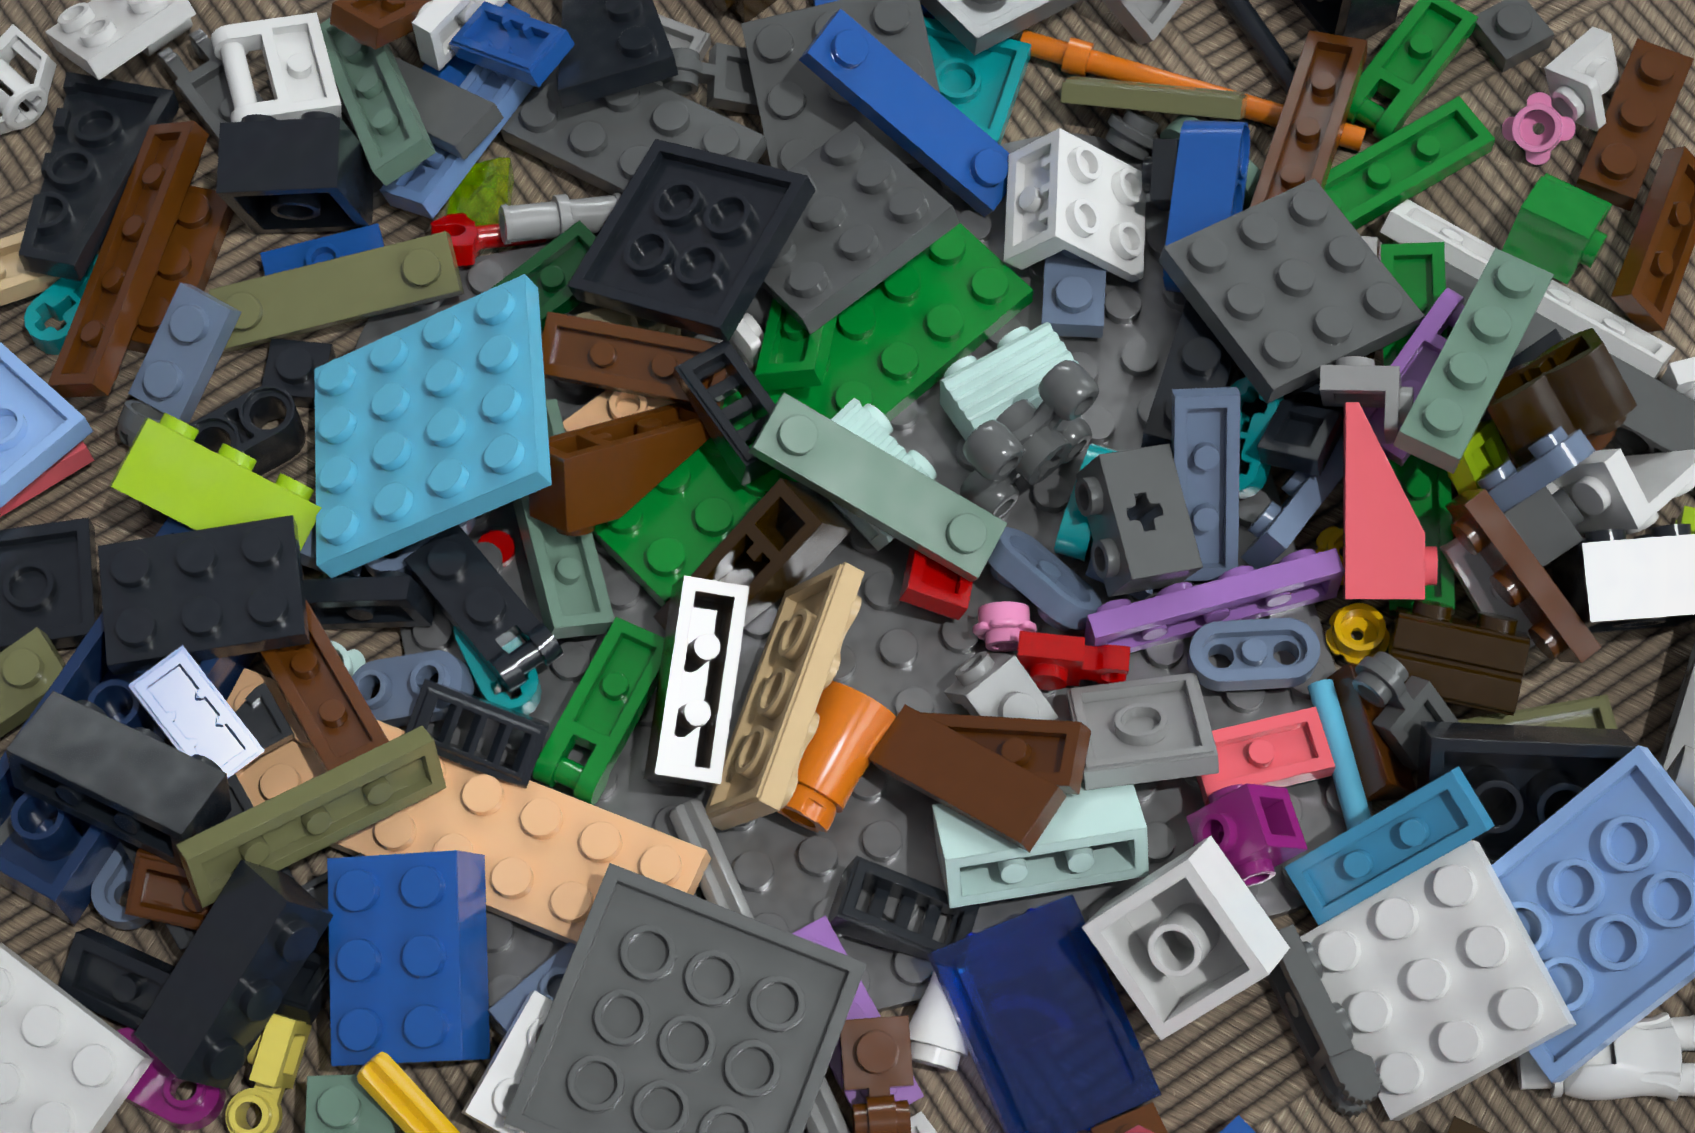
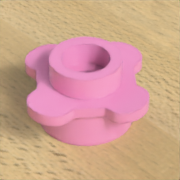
[1502,92,1576,165]

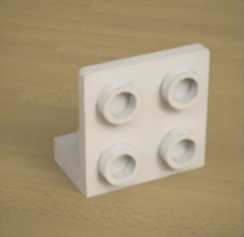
[1004,128,1146,283]

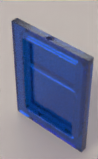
[928,894,1162,1133]

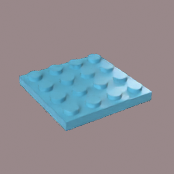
[314,274,552,578]

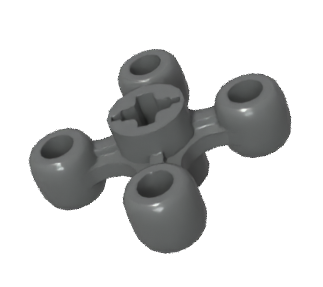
[960,360,1099,518]

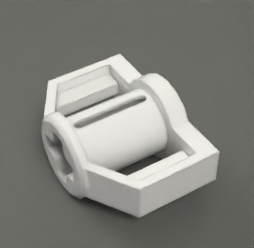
[0,24,57,135]

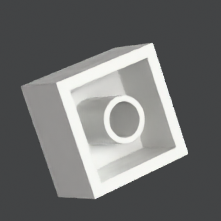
[1082,836,1290,1040]

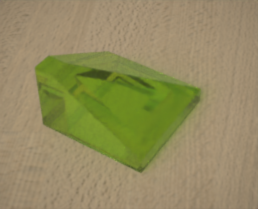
[447,157,514,226]

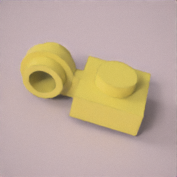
[225,1014,312,1133]

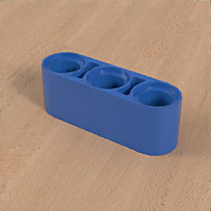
[1163,120,1250,292]

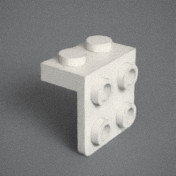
[1517,448,1695,537]

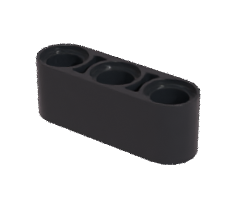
[137,385,306,524]

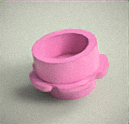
[972,601,1037,652]

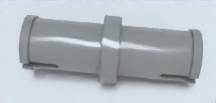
[498,193,621,245]

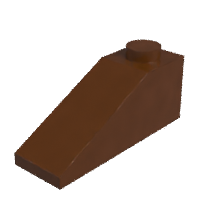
[529,403,711,536]

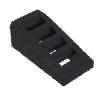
[673,341,775,485]
[405,678,549,789]
[828,856,980,969]

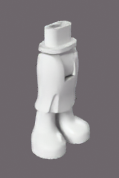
[1516,1012,1695,1102]

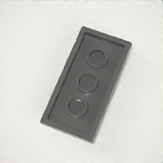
[501,64,767,195]

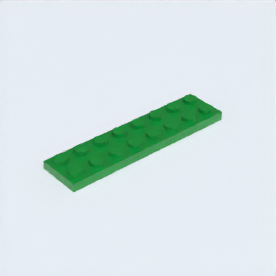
[592,223,1033,607]

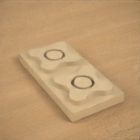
[705,562,865,831]

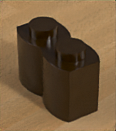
[1487,328,1637,467]

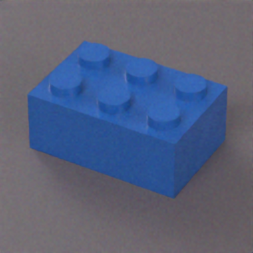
[327,850,490,1066]

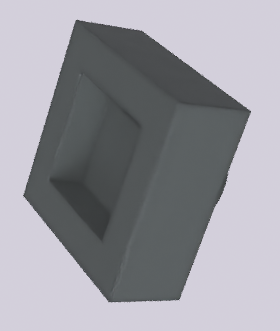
[1471,0,1554,73]

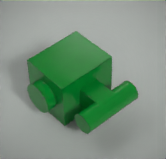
[1502,173,1613,285]

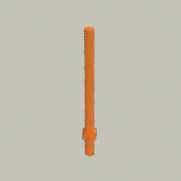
[1020,30,1366,152]

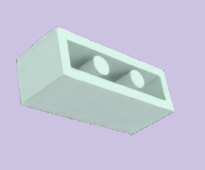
[932,781,1149,908]

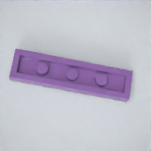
[1084,548,1345,653]

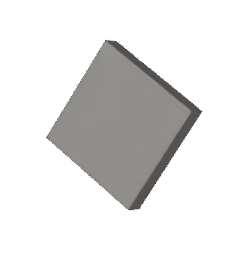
[1067,673,1219,790]

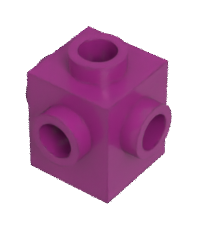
[1186,783,1308,887]

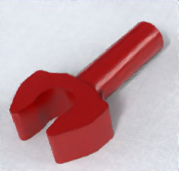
[430,213,546,266]

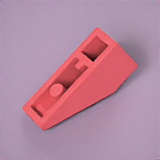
[1343,402,1438,599]

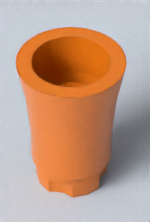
[778,681,896,833]

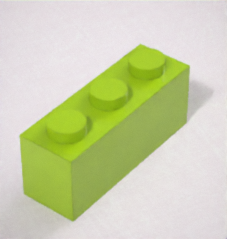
[109,413,322,551]

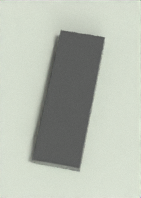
[394,56,504,160]

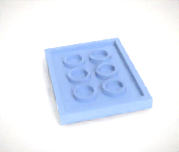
[1491,745,1695,1083]

